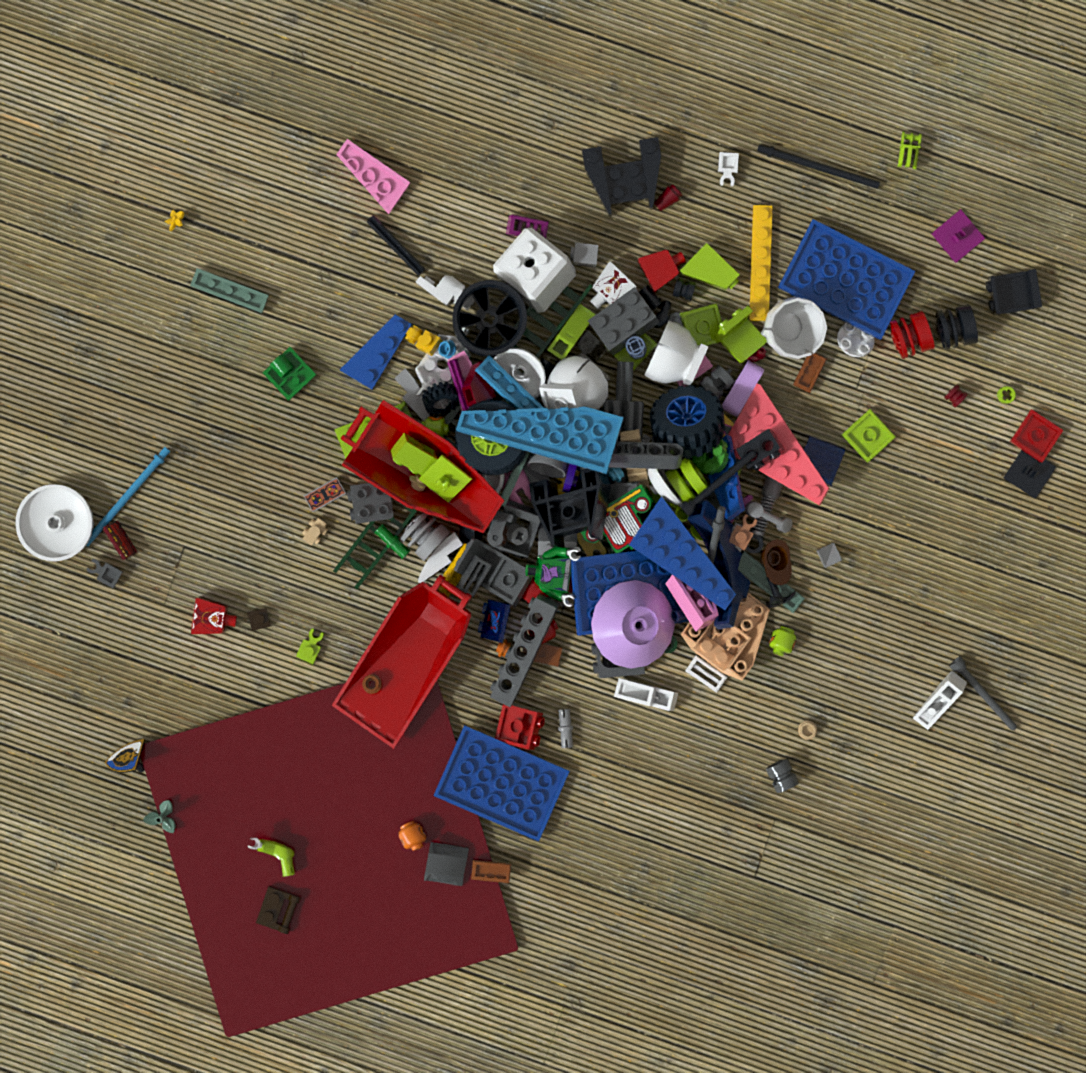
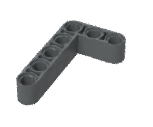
[609,441,683,469]

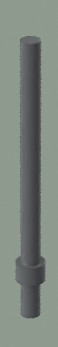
[707,506,726,564]

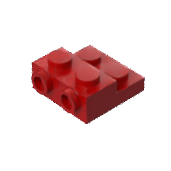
[495,704,545,750]

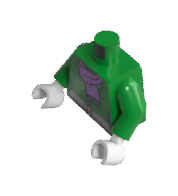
[525,547,581,607]

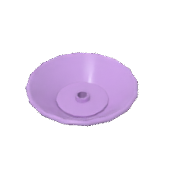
[591,580,675,669]

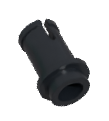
[639,285,662,310]

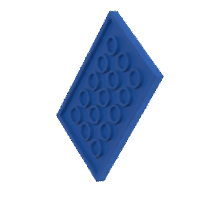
[778,219,915,340]
[571,550,688,636]
[433,725,570,842]

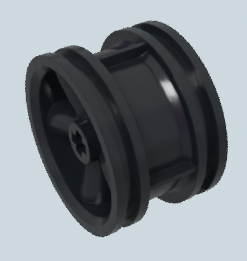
[452,280,527,357]

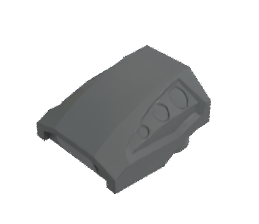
[424,842,469,886]

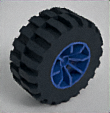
[650,385,725,459]

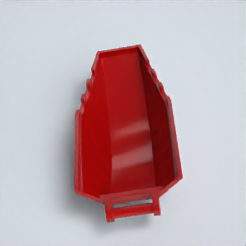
[340,399,505,533]

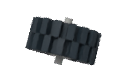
[421,382,459,416]

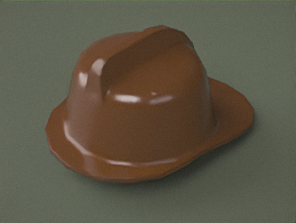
[760,539,792,585]

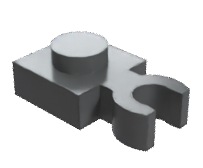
[86,559,123,589]

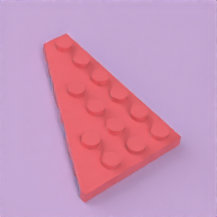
[728,383,830,505]

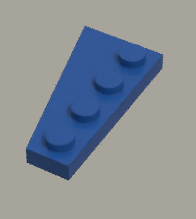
[707,435,745,521]

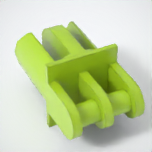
[897,131,922,170]

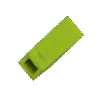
[547,304,596,360]

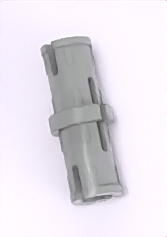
[558,709,574,748]

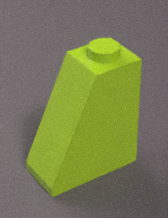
[679,243,740,290]

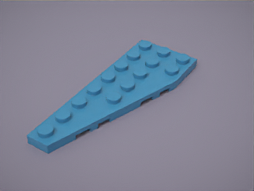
[456,407,624,474]

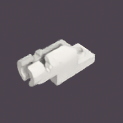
[416,275,475,311]

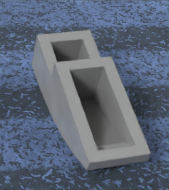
[394,368,431,421]

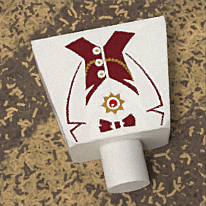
[590,262,637,309]

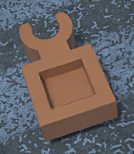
[729,514,757,550]

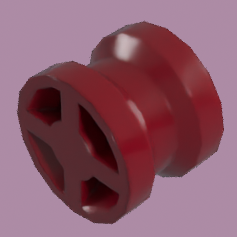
[944,384,968,408]

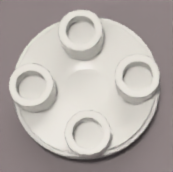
[837,323,875,357]

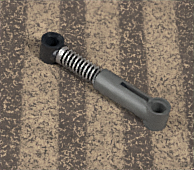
[745,476,783,553]

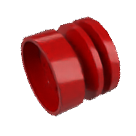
[890,311,935,359]

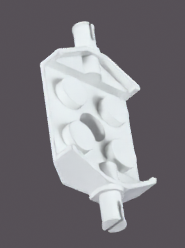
[415,328,471,399]

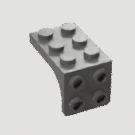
[454,538,534,607]

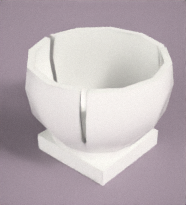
[761,296,827,360]
[645,321,708,386]
[539,356,608,410]

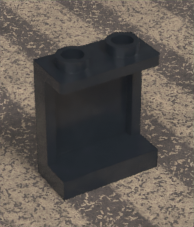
[985,269,1042,316]

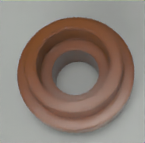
[362,674,382,694]

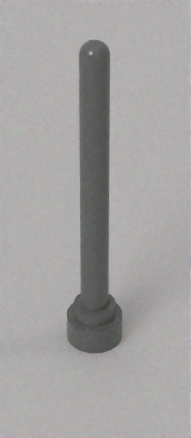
[949,656,1017,731]

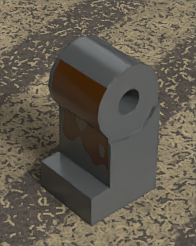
[487,510,518,547]

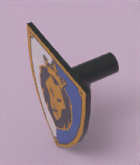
[105,739,145,773]

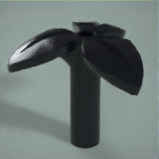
[766,577,796,608]

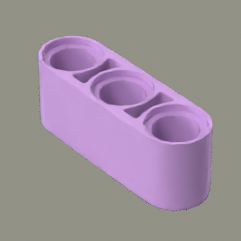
[722,360,765,417]

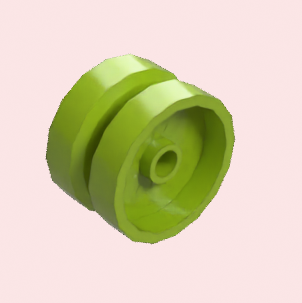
[665,458,709,502]

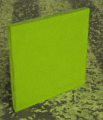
[419,455,472,502]

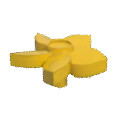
[164,210,184,232]

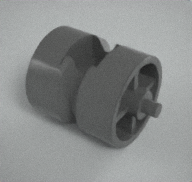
[699,365,735,398]

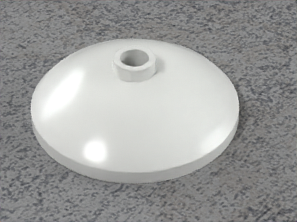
[494,348,546,399]
[648,469,684,505]

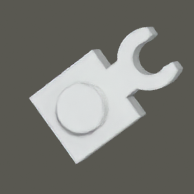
[718,152,739,187]

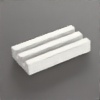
[685,655,727,693]

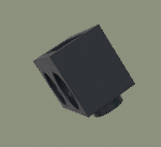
[736,429,784,471]

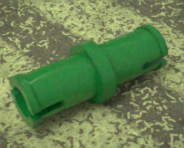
[375,524,411,559]

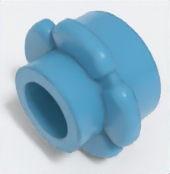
[439,340,456,359]

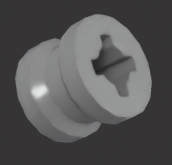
[506,523,528,545]

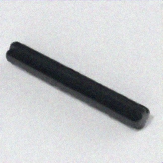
[367,215,425,276]

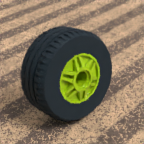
[455,400,528,476]

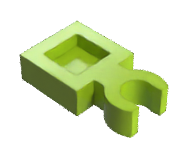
[296,628,324,664]

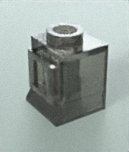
[577,331,607,364]

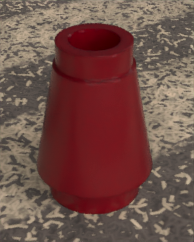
[654,184,683,211]

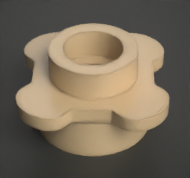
[409,474,426,491]

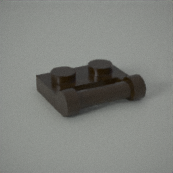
[256,886,301,934]

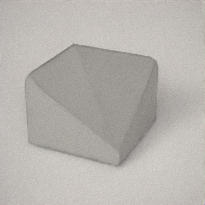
[816,542,842,568]

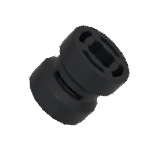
[672,278,696,301]

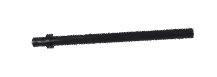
[757,144,880,189]

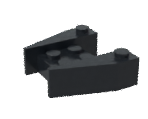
[582,137,661,217]
[529,468,610,547]

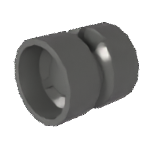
[766,758,799,793]

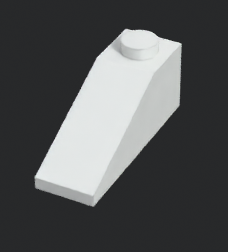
[913,671,967,730]

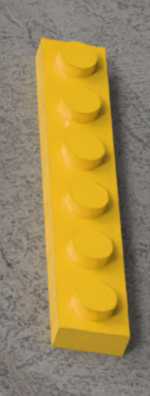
[749,205,773,321]

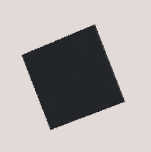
[1003,450,1056,499]

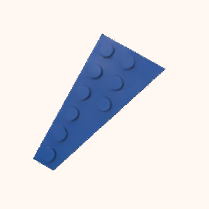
[628,496,736,610]

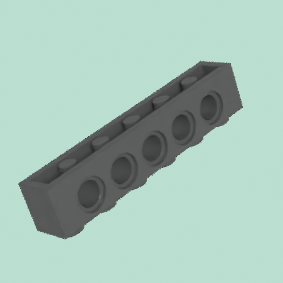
[490,593,560,707]

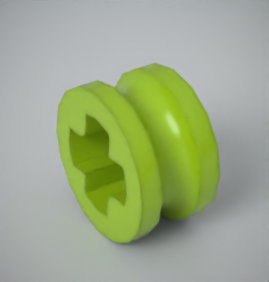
[997,386,1016,404]

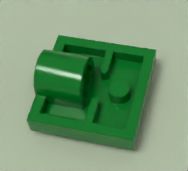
[262,347,317,401]

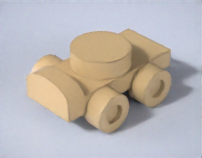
[302,517,328,546]

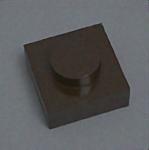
[247,608,271,631]

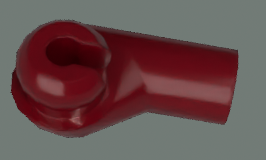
[747,347,767,363]

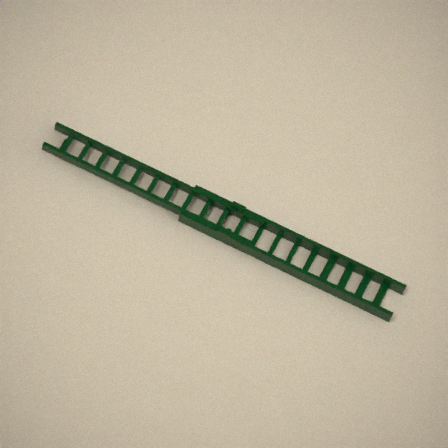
[333,284,593,589]

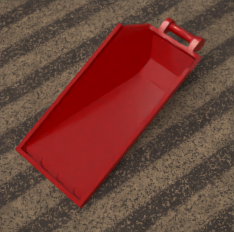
[331,574,473,749]

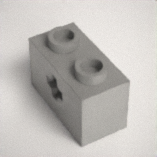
[570,243,599,268]

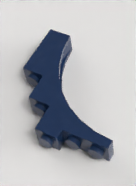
[687,501,751,629]

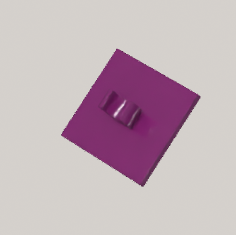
[931,209,985,263]

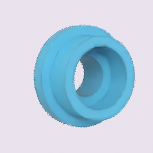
[608,467,624,482]

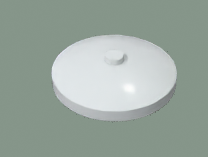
[16,485,93,561]

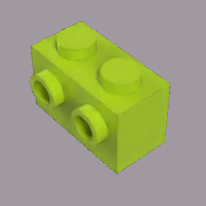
[391,433,438,475]

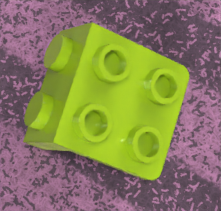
[715,306,767,363]

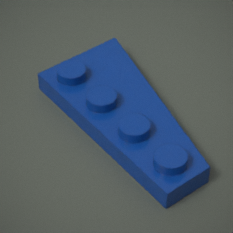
[340,314,412,390]

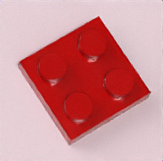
[1009,409,1063,463]

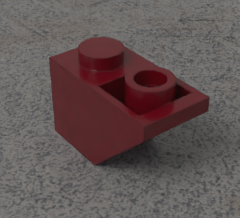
[462,361,496,407]

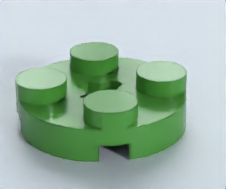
[692,439,729,475]

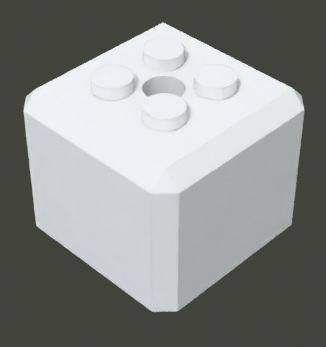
[493,228,576,313]

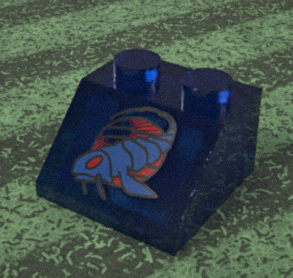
[478,599,511,643]

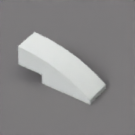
[418,532,463,583]
[614,678,678,711]

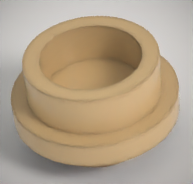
[798,720,817,740]

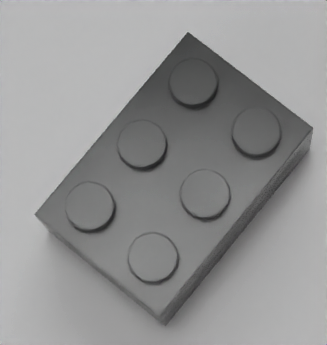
[588,287,660,356]

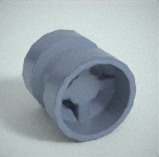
[626,336,647,359]

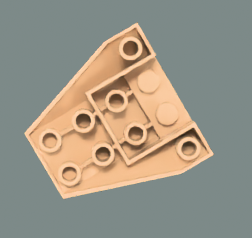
[681,593,770,681]

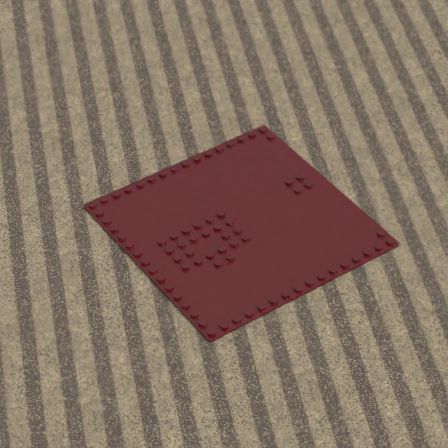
[141,681,518,1037]

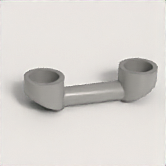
[745,501,793,533]

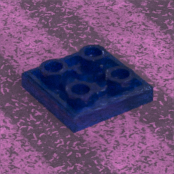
[804,436,845,486]

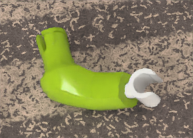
[248,837,295,876]

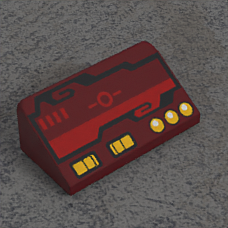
[103,521,137,560]

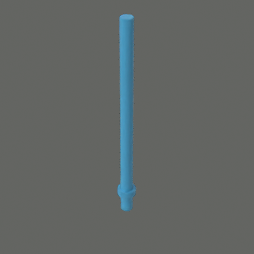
[86,447,171,547]

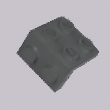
[347,483,393,524]

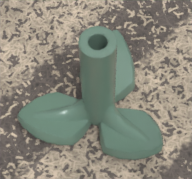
[143,800,176,833]

